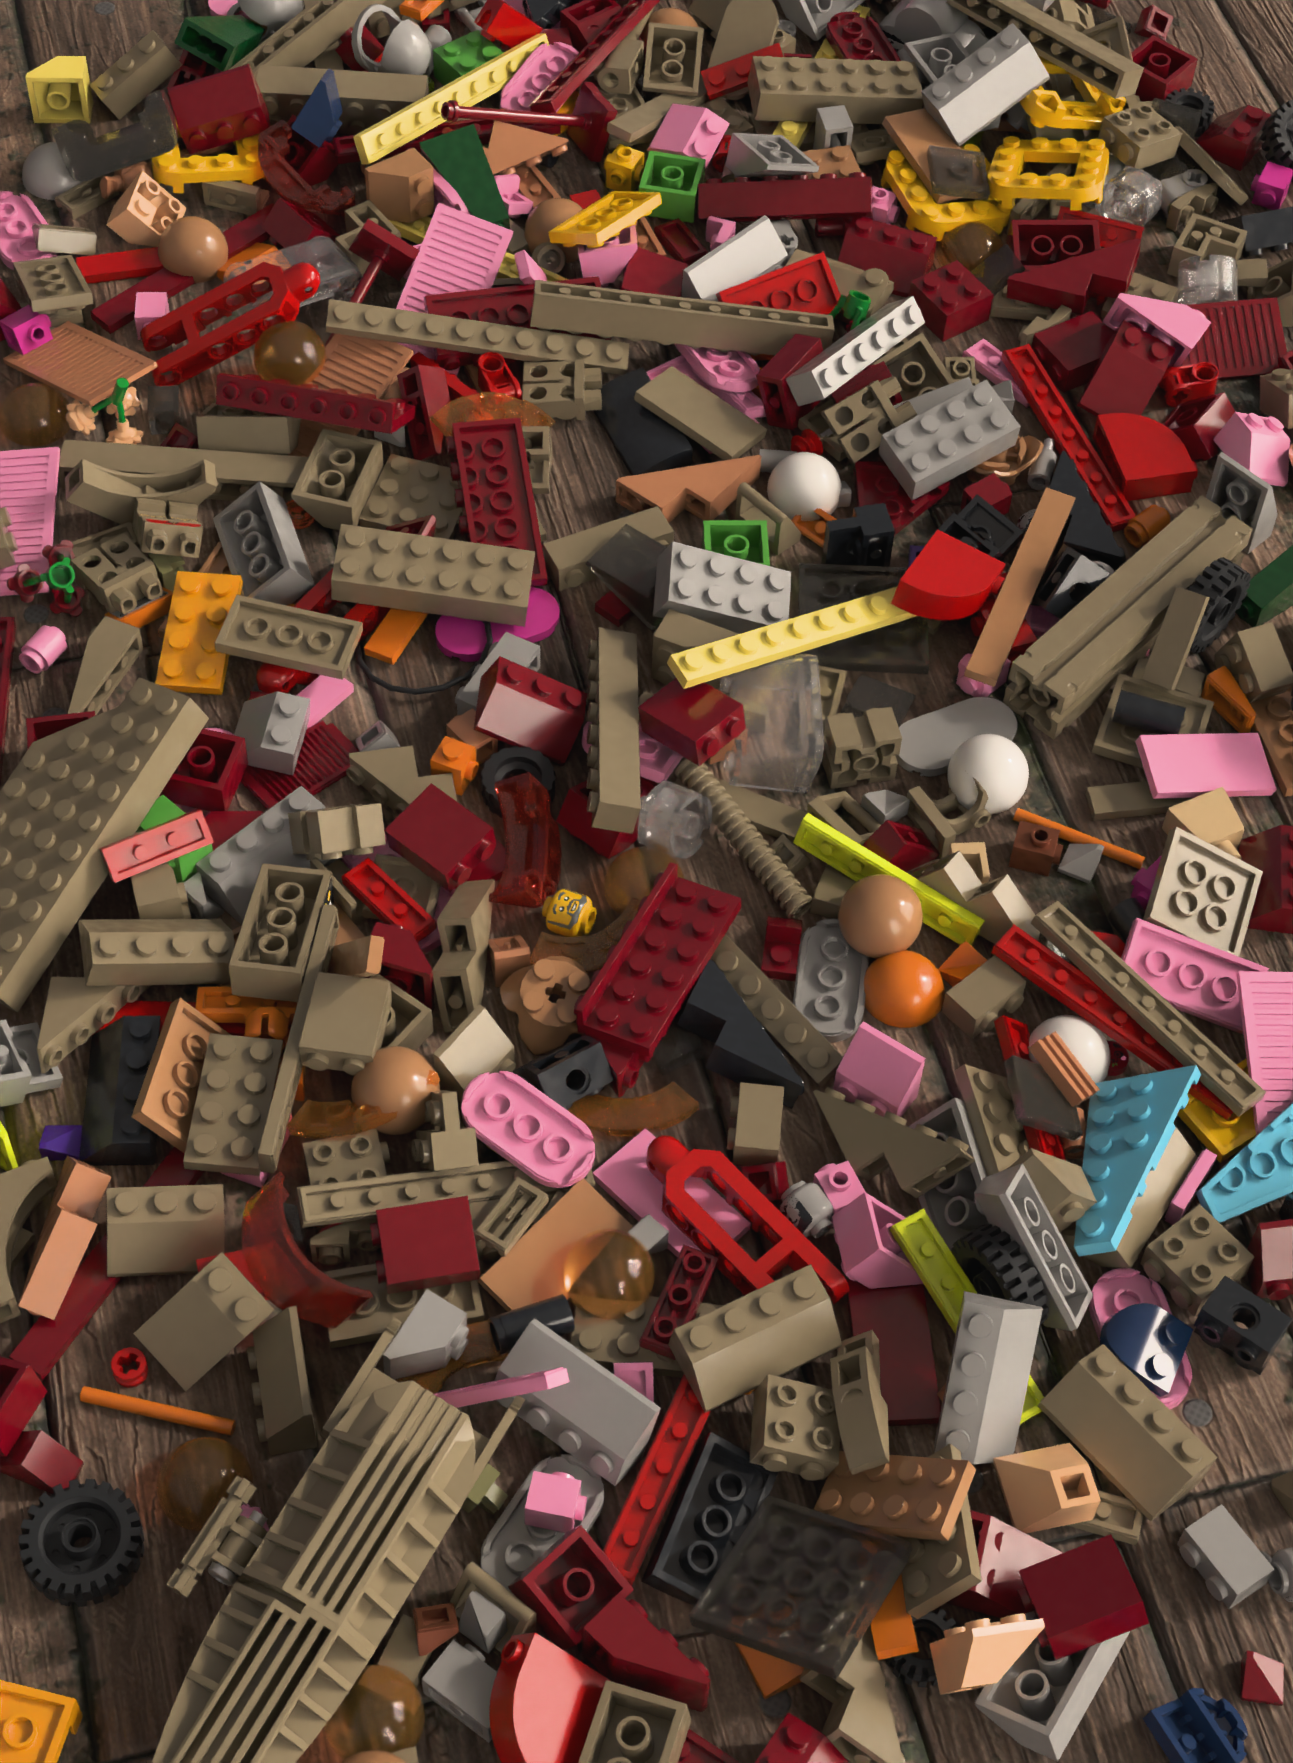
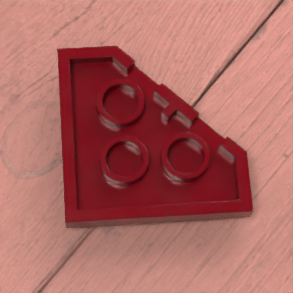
[854,461,950,536]

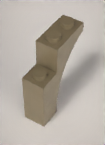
[65,459,217,524]
[0,1157,57,1323]

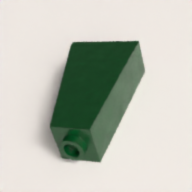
[174,15,265,72]
[419,124,510,229]
[1235,545,1293,628]

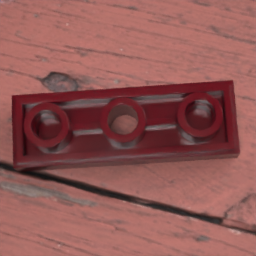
[639,1244,719,1360]

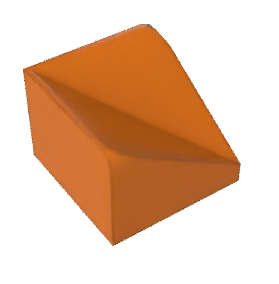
[938,941,988,987]

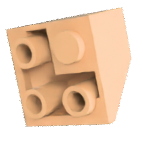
[106,171,186,247]
[993,1443,1101,1533]
[929,1613,1045,1695]

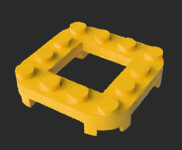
[1019,55,1126,130]
[147,111,268,194]
[987,136,1109,211]
[881,144,1015,241]

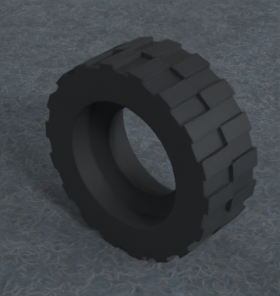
[481,746,556,821]

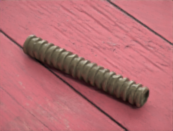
[675,759,812,919]

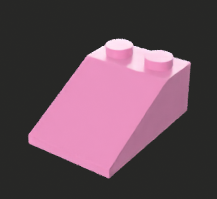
[1103,293,1211,368]

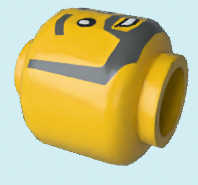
[542,889,597,939]

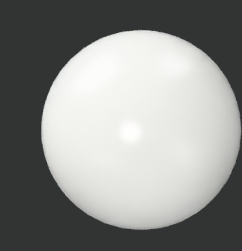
[767,452,842,521]
[947,734,1029,814]
[1029,1015,1111,1095]

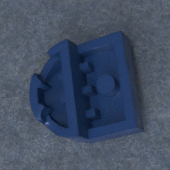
[1100,1303,1193,1397]
[1143,1688,1248,1763]

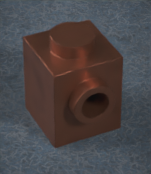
[1008,820,1063,876]

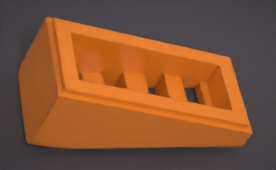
[1201,665,1257,733]

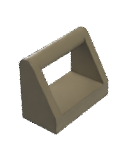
[735,482,801,556]
[807,791,881,845]
[449,1561,537,1658]

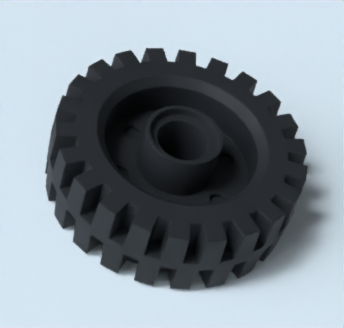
[1260,100,1293,182]
[1187,557,1251,654]
[951,1224,1049,1326]
[18,1478,145,1607]

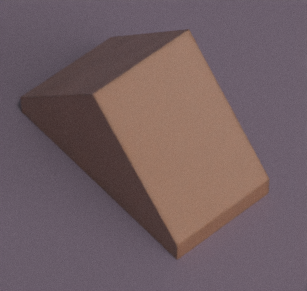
[488,934,530,987]

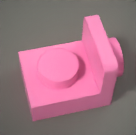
[706,216,736,251]

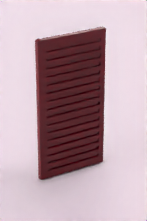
[1173,297,1287,380]

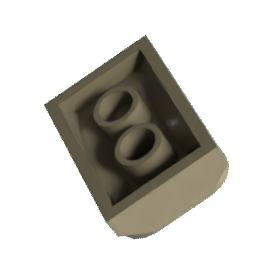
[785,249,894,324]

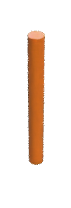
[1013,808,1145,869]
[80,1386,236,1436]

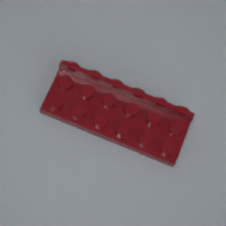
[423,276,612,370]
[216,373,416,434]
[446,418,548,587]
[574,862,741,1057]

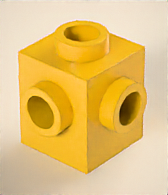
[604,144,645,192]

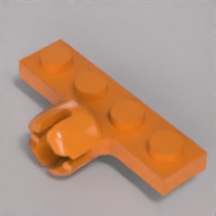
[195,987,298,1048]

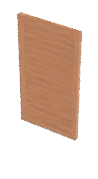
[3,321,158,407]
[288,334,414,457]

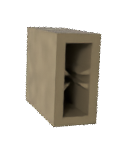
[299,972,392,1076]

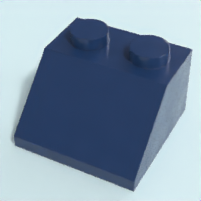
[291,68,343,148]

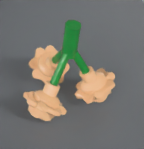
[66,378,143,445]

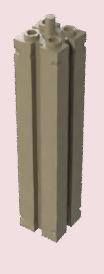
[1003,495,1253,740]

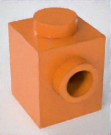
[430,736,479,796]

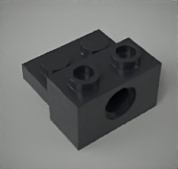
[932,494,1025,563]
[821,503,895,578]
[1032,544,1109,619]
[513,1034,614,1110]
[1194,1276,1292,1375]

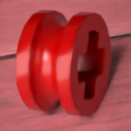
[111,1347,149,1388]

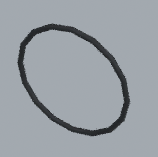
[355,621,493,695]

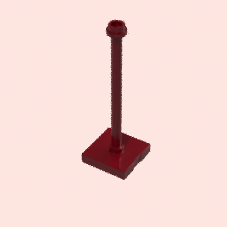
[441,82,618,162]
[296,219,420,385]

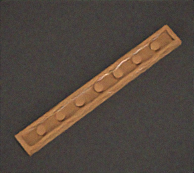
[964,487,1075,687]

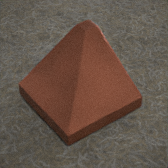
[413,1603,459,1656]

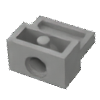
[0,1019,63,1107]

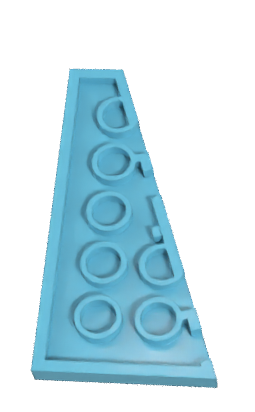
[1074,1065,1201,1257]
[1195,1102,1293,1223]

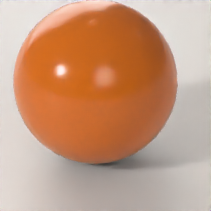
[864,950,945,1028]

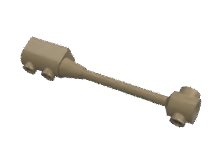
[594,6,655,94]

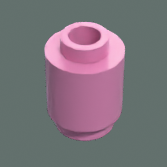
[19,625,67,674]

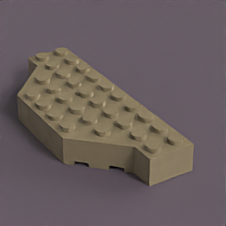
[0,677,209,1013]

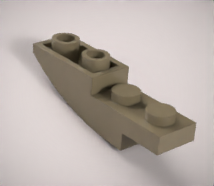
[830,1330,890,1475]

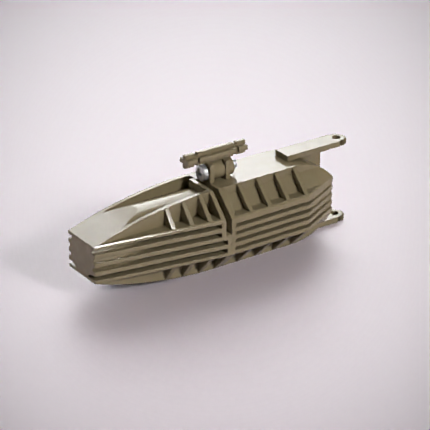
[152,1317,525,1763]

